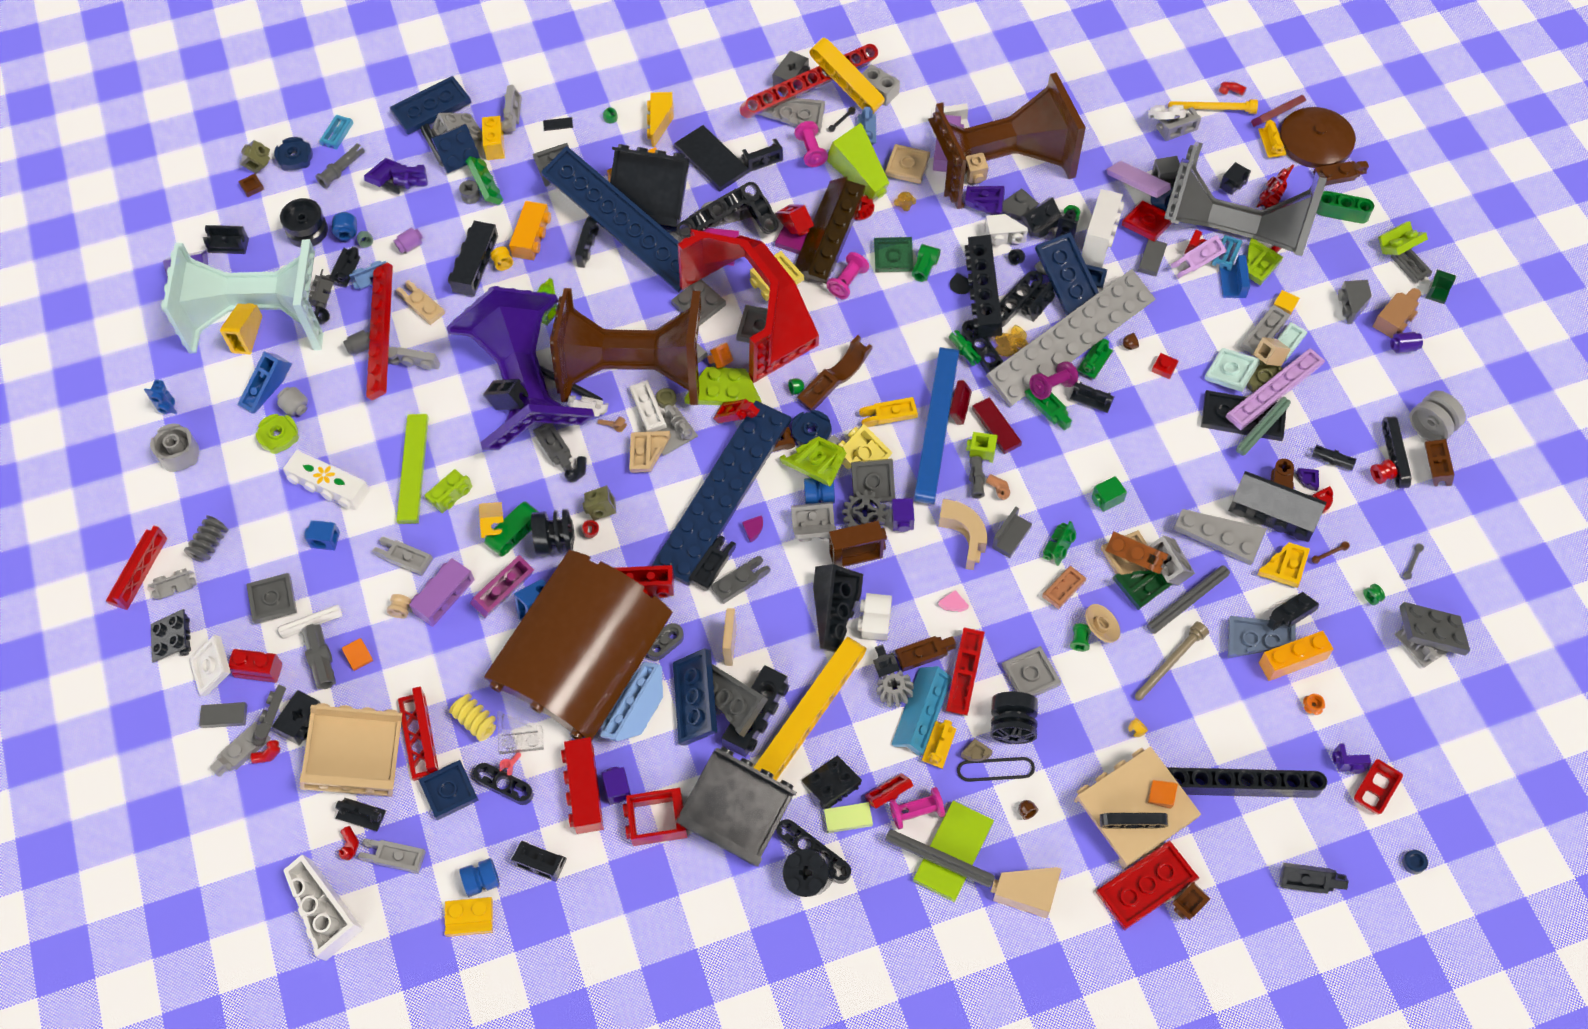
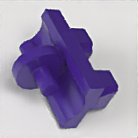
[391,165,428,189]

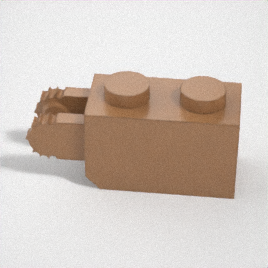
[1372,288,1421,338]

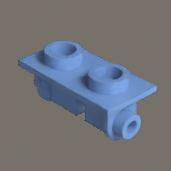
[858,107,876,144]
[349,261,386,290]

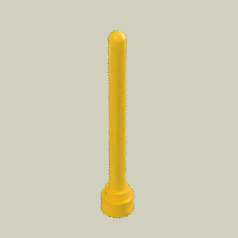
[1168,99,1258,114]

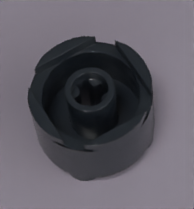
[783,849,835,897]

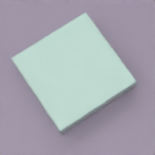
[1205,348,1260,392]

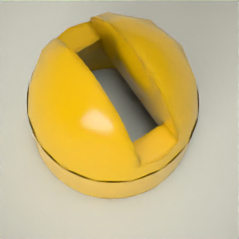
[1128,718,1148,737]

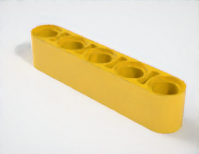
[809,38,885,114]

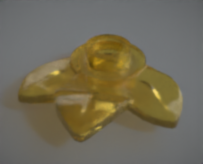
[995,324,1029,357]

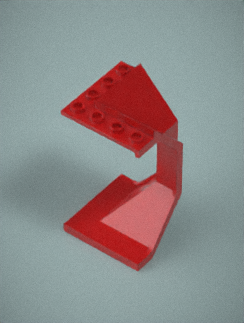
[678,229,819,383]

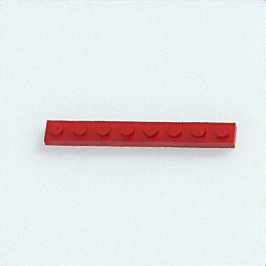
[366,262,393,401]

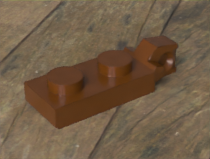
[1313,161,1369,186]
[895,636,956,672]

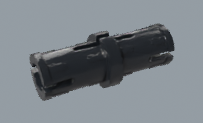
[1312,444,1357,471]

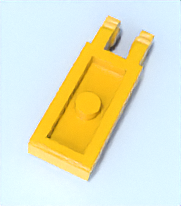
[859,397,918,427]

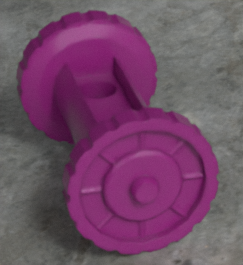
[1029,361,1079,400]

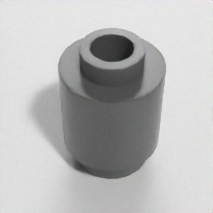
[343,329,370,355]

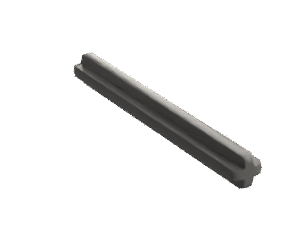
[1147,565,1230,634]
[885,829,995,888]

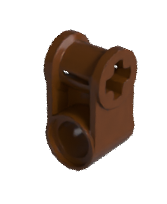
[1271,458,1294,489]

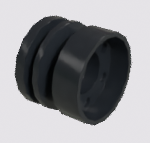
[531,509,575,557]
[990,691,1038,744]

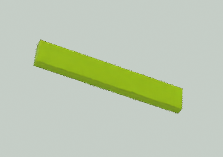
[397,414,429,524]

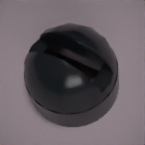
[1008,249,1025,265]
[314,307,330,324]

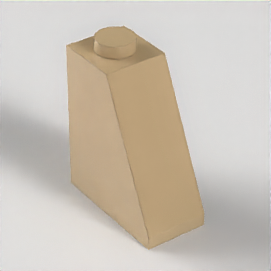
[991,867,1062,919]

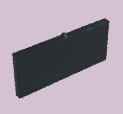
[543,117,573,131]

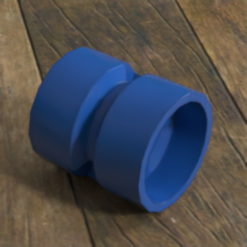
[804,478,835,504]
[459,858,500,898]

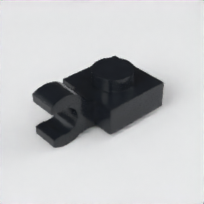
[873,644,900,678]

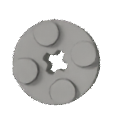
[150,423,199,472]

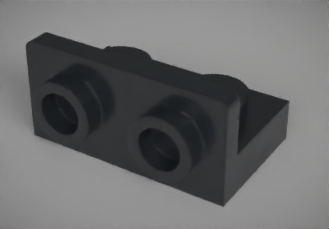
[1021,197,1065,238]

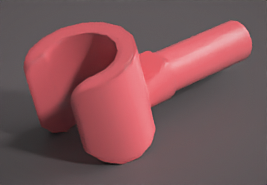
[499,752,521,776]

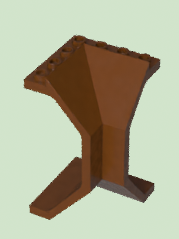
[928,72,1086,210]
[550,288,701,405]

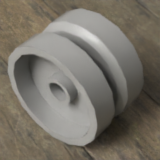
[1409,390,1466,441]

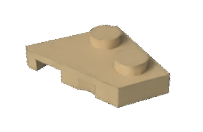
[629,431,671,473]

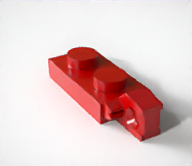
[713,399,760,423]

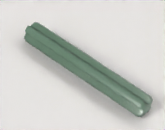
[1236,397,1291,456]

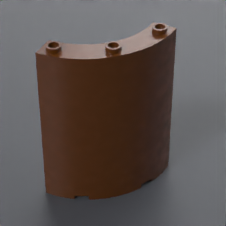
[484,550,673,740]

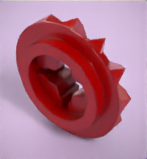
[855,195,875,220]

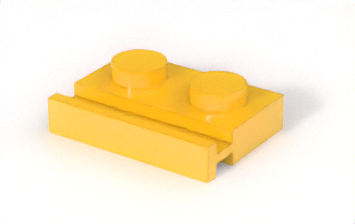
[445,897,493,937]

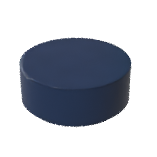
[1402,850,1428,875]

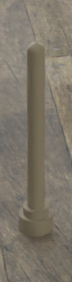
[1135,621,1209,701]

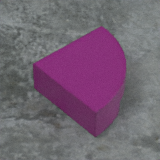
[742,515,763,542]

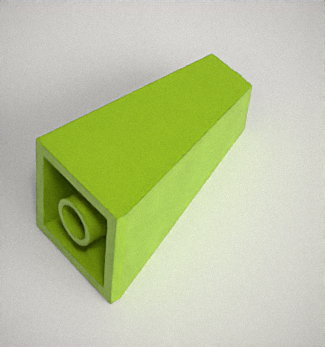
[826,123,889,200]

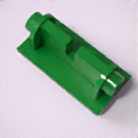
[1077,339,1113,380]
[1043,521,1077,566]

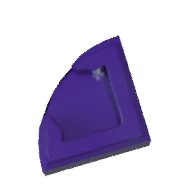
[1296,468,1319,491]

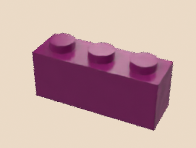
[470,555,534,618]

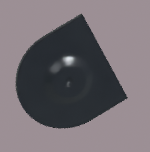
[950,273,973,294]

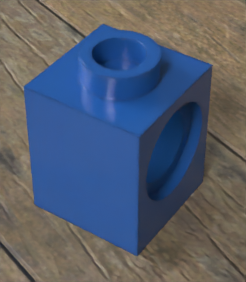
[304,520,340,551]

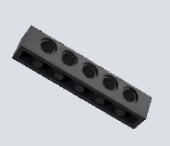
[964,235,1002,338]

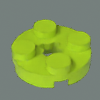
[256,414,299,454]

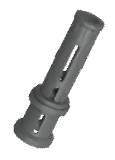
[315,143,365,189]

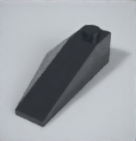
[813,564,863,653]

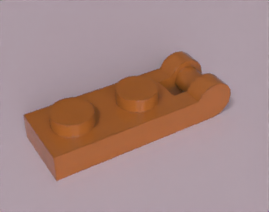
[1105,531,1169,574]

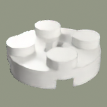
[1148,105,1186,119]
[567,395,609,417]

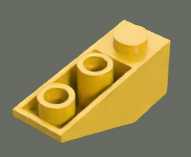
[647,92,674,147]

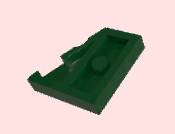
[1112,570,1172,610]

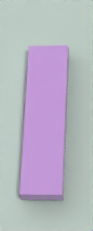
[1106,161,1171,198]

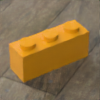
[509,201,551,261]
[1258,630,1334,681]

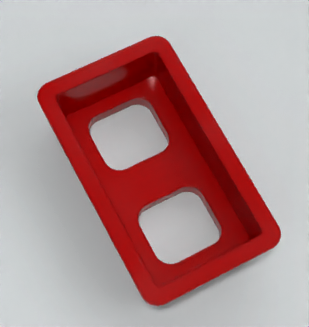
[1354,759,1403,815]

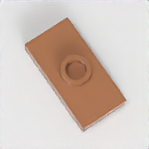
[1042,566,1087,610]

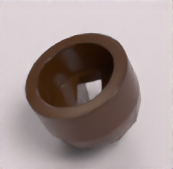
[1123,333,1139,350]
[1019,800,1039,820]

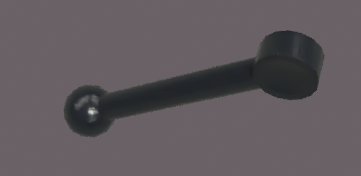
[828,107,856,132]

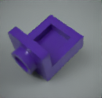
[1332,743,1371,774]

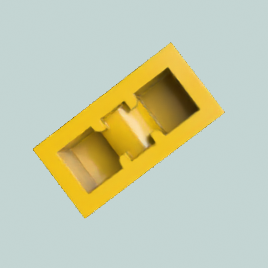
[482,116,505,160]

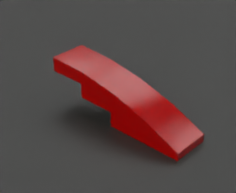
[946,627,985,716]

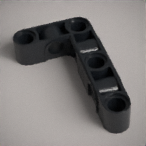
[675,182,779,239]

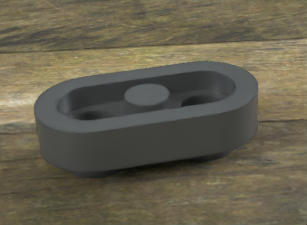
[647,623,684,660]

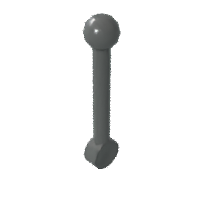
[1403,543,1424,580]

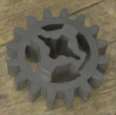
[842,490,888,527]

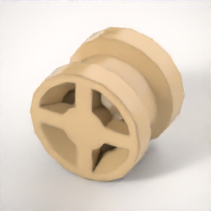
[386,594,411,619]

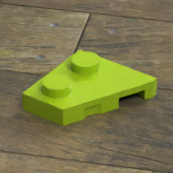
[1247,238,1283,286]

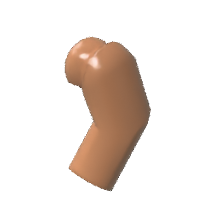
[986,474,1010,500]

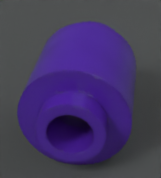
[1390,332,1423,354]

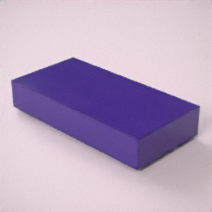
[364,158,401,187]

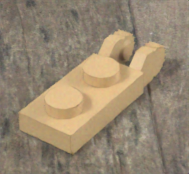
[396,280,445,325]

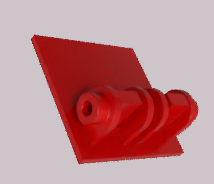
[1256,164,1294,208]

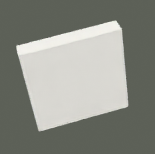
[190,635,231,696]

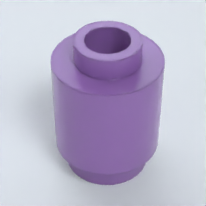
[393,227,423,254]

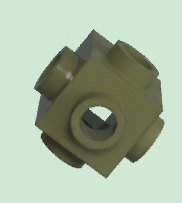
[240,140,270,174]
[582,485,616,521]

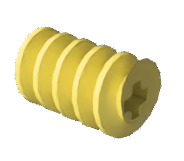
[449,693,496,741]

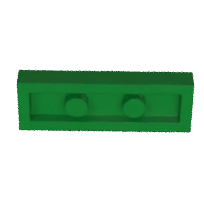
[466,156,503,205]

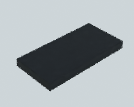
[674,125,749,191]
[1201,390,1286,441]

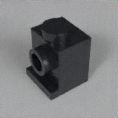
[1219,162,1251,195]

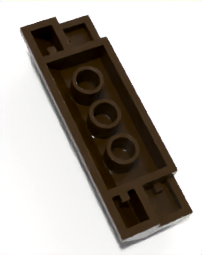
[795,176,866,284]

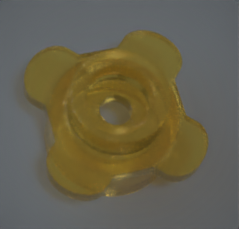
[894,192,916,211]

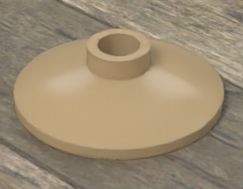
[1085,604,1120,643]

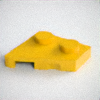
[1257,542,1310,588]

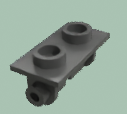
[308,269,335,309]

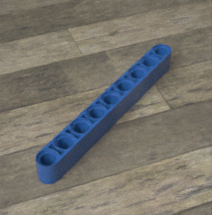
[914,347,959,505]

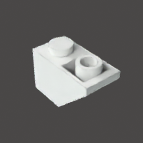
[985,214,1028,246]

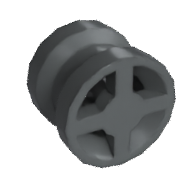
[459,180,480,204]

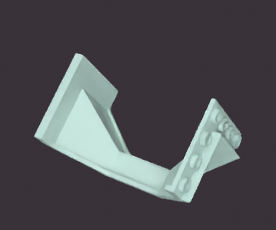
[161,239,324,354]

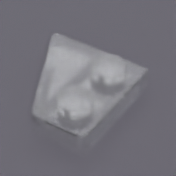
[497,711,544,754]

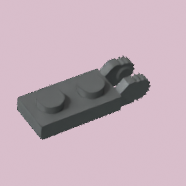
[711,556,771,604]
[251,684,286,747]

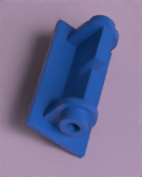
[144,379,177,414]

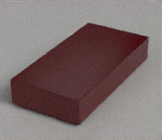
[949,380,972,425]

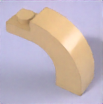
[938,499,987,570]

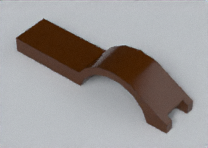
[797,335,873,410]

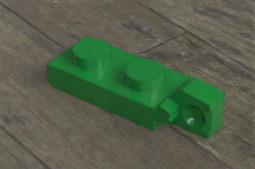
[1025,388,1072,431]

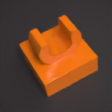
[707,342,734,368]

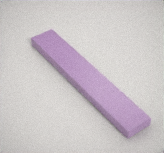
[1226,348,1325,430]

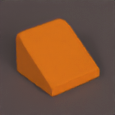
[342,638,373,671]
[1148,780,1178,809]

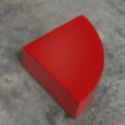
[1312,486,1333,514]

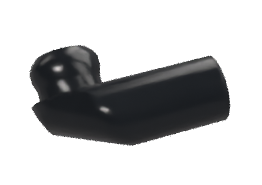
[564,456,587,482]

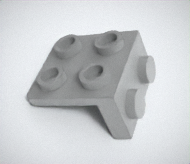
[791,502,836,542]

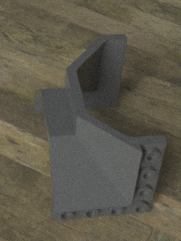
[1164,141,1327,256]

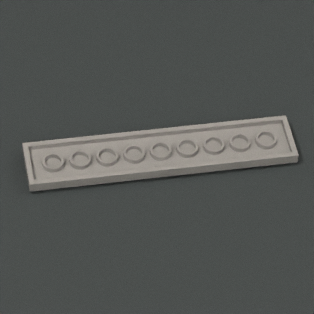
[986,269,1156,407]

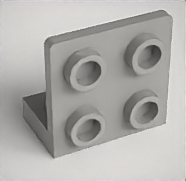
[432,113,483,141]

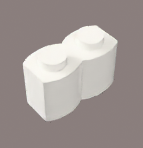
[858,593,892,641]

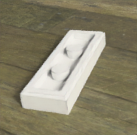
[629,380,667,432]

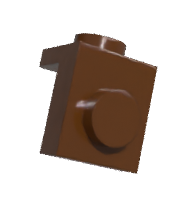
[1172,882,1211,920]

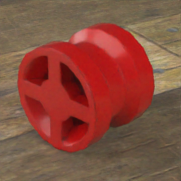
[1370,459,1397,484]

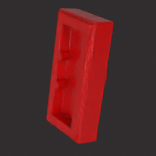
[864,773,914,809]

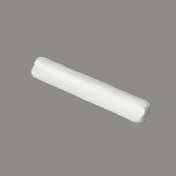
[278,605,342,638]

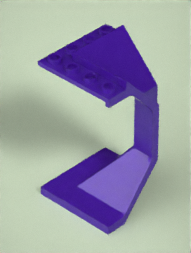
[446,286,595,450]

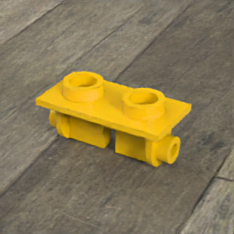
[1258,120,1287,158]
[922,720,956,769]

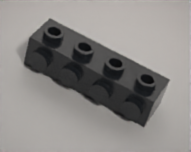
[448,220,499,296]

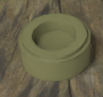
[656,388,677,408]

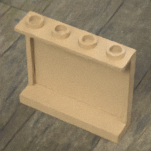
[299,703,402,797]
[1074,746,1201,869]

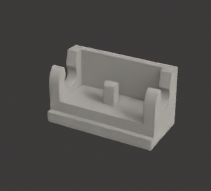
[1156,107,1201,141]

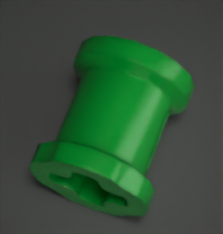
[1070,623,1092,652]

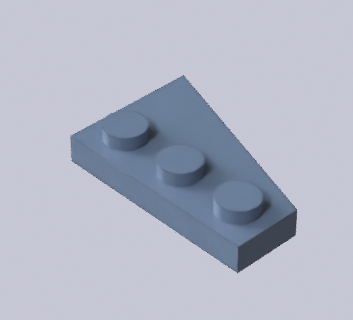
[1228,616,1296,658]

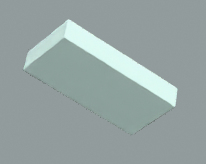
[1278,322,1308,362]

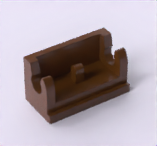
[1424,439,1455,487]

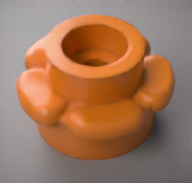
[1303,694,1325,715]

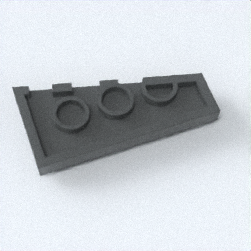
[712,664,768,737]

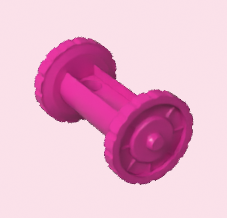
[794,121,828,167]
[826,252,869,299]
[889,787,945,830]

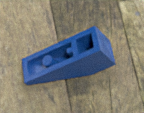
[238,351,292,414]

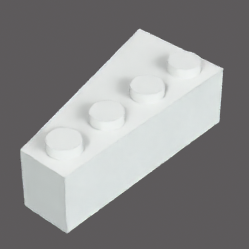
[1082,189,1125,268]
[283,855,364,961]

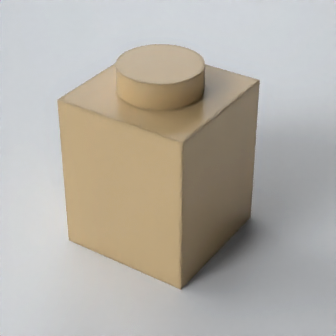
[1253,337,1291,366]

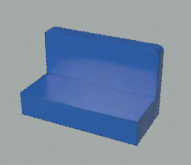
[1219,255,1250,298]

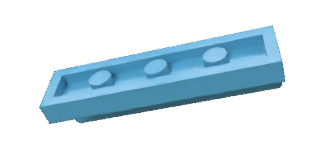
[892,666,952,755]

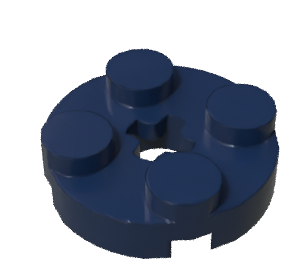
[274,137,313,171]
[792,410,832,446]

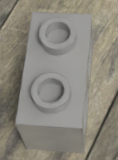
[862,64,900,106]
[1150,535,1195,585]

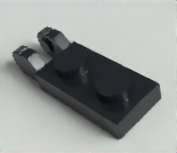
[575,216,599,268]
[689,536,736,591]

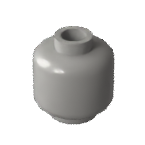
[277,387,308,417]

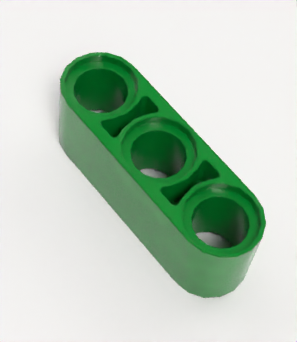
[1316,191,1375,224]
[484,501,539,557]

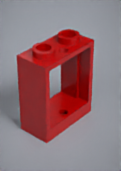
[623,787,687,846]

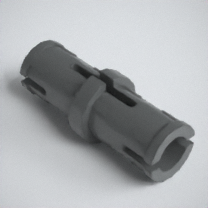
[969,456,985,499]

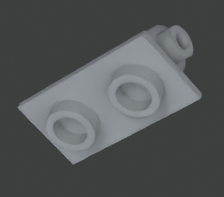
[148,568,197,600]

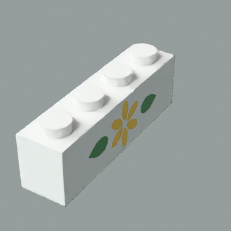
[283,450,370,510]

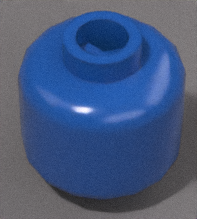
[332,212,357,241]

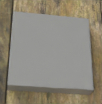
[1001,646,1062,697]

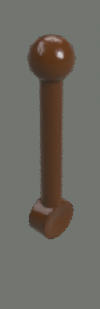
[1312,541,1350,564]

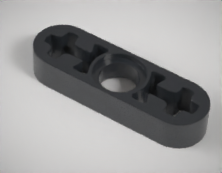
[473,763,534,805]
[1100,813,1168,829]

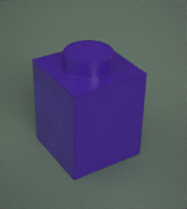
[891,498,915,532]
[602,767,631,805]

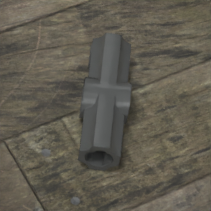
[302,624,336,689]

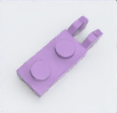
[1170,235,1227,278]

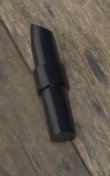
[382,180,400,195]

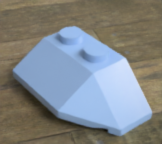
[600,662,663,741]

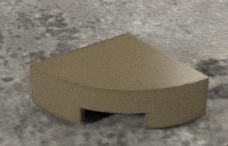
[961,738,993,762]

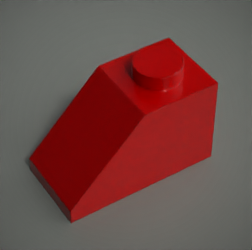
[775,204,814,236]

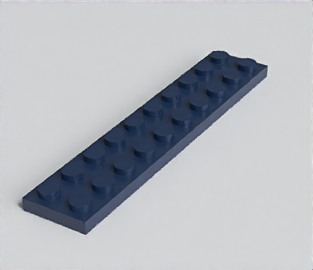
[541,146,682,293]
[652,401,791,586]

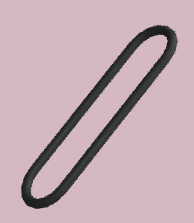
[957,757,1035,782]

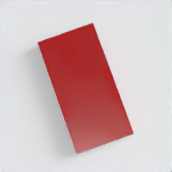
[1096,840,1199,931]

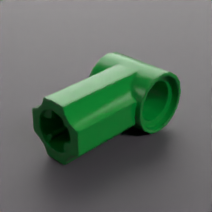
[912,244,941,282]

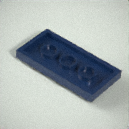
[389,76,471,135]
[1035,232,1099,316]
[673,648,717,746]

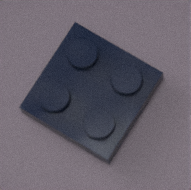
[431,124,481,174]
[418,760,479,821]

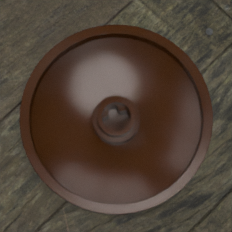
[1279,107,1356,168]

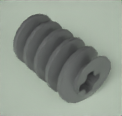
[184,515,229,562]

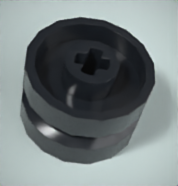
[280,198,328,247]

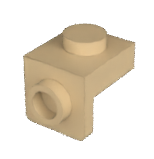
[966,153,989,184]

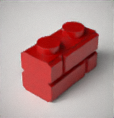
[229,649,282,683]

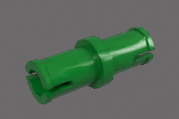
[949,330,981,366]

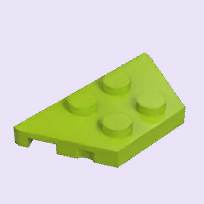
[684,367,762,405]
[779,436,847,487]

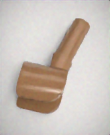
[598,417,627,432]

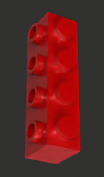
[614,565,674,598]
[561,737,604,834]

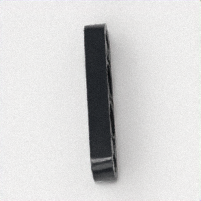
[1000,271,1043,327]
[961,320,1003,374]
[1382,416,1412,488]
[776,819,851,884]

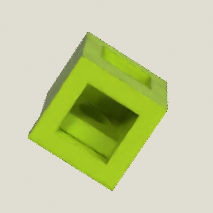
[966,432,997,463]

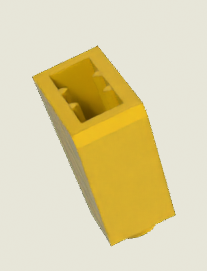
[220,303,262,355]

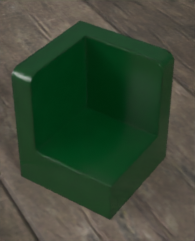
[1425,269,1456,304]

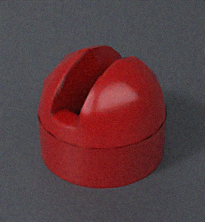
[582,520,599,538]

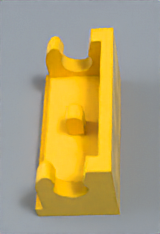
[479,502,504,538]

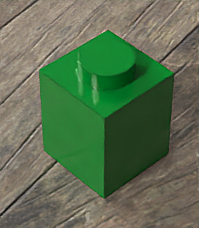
[1092,476,1127,512]

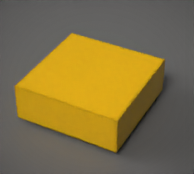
[1273,290,1300,315]

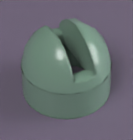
[357,231,373,248]

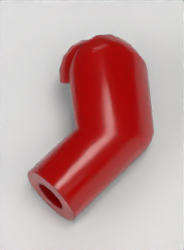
[1219,82,1247,96]
[251,740,281,764]
[339,826,359,860]

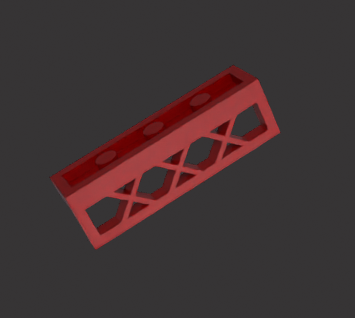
[106,525,168,610]
[398,686,439,781]

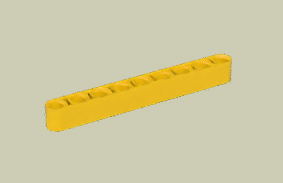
[753,637,867,781]

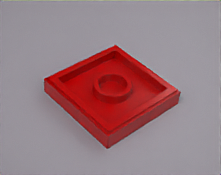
[1122,200,1172,242]

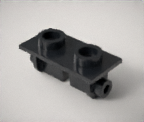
[1055,210,1078,239]
[329,247,361,287]
[1021,282,1055,322]
[1070,382,1115,413]
[335,798,386,832]

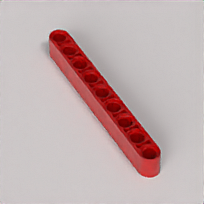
[740,44,878,118]

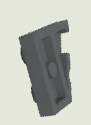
[1003,188,1039,221]

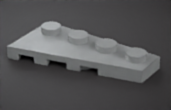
[751,94,825,133]
[1173,509,1267,565]

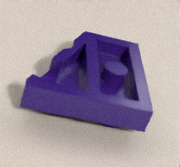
[965,186,1005,215]

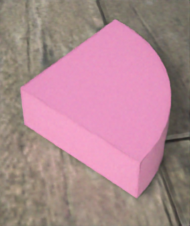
[938,590,969,612]

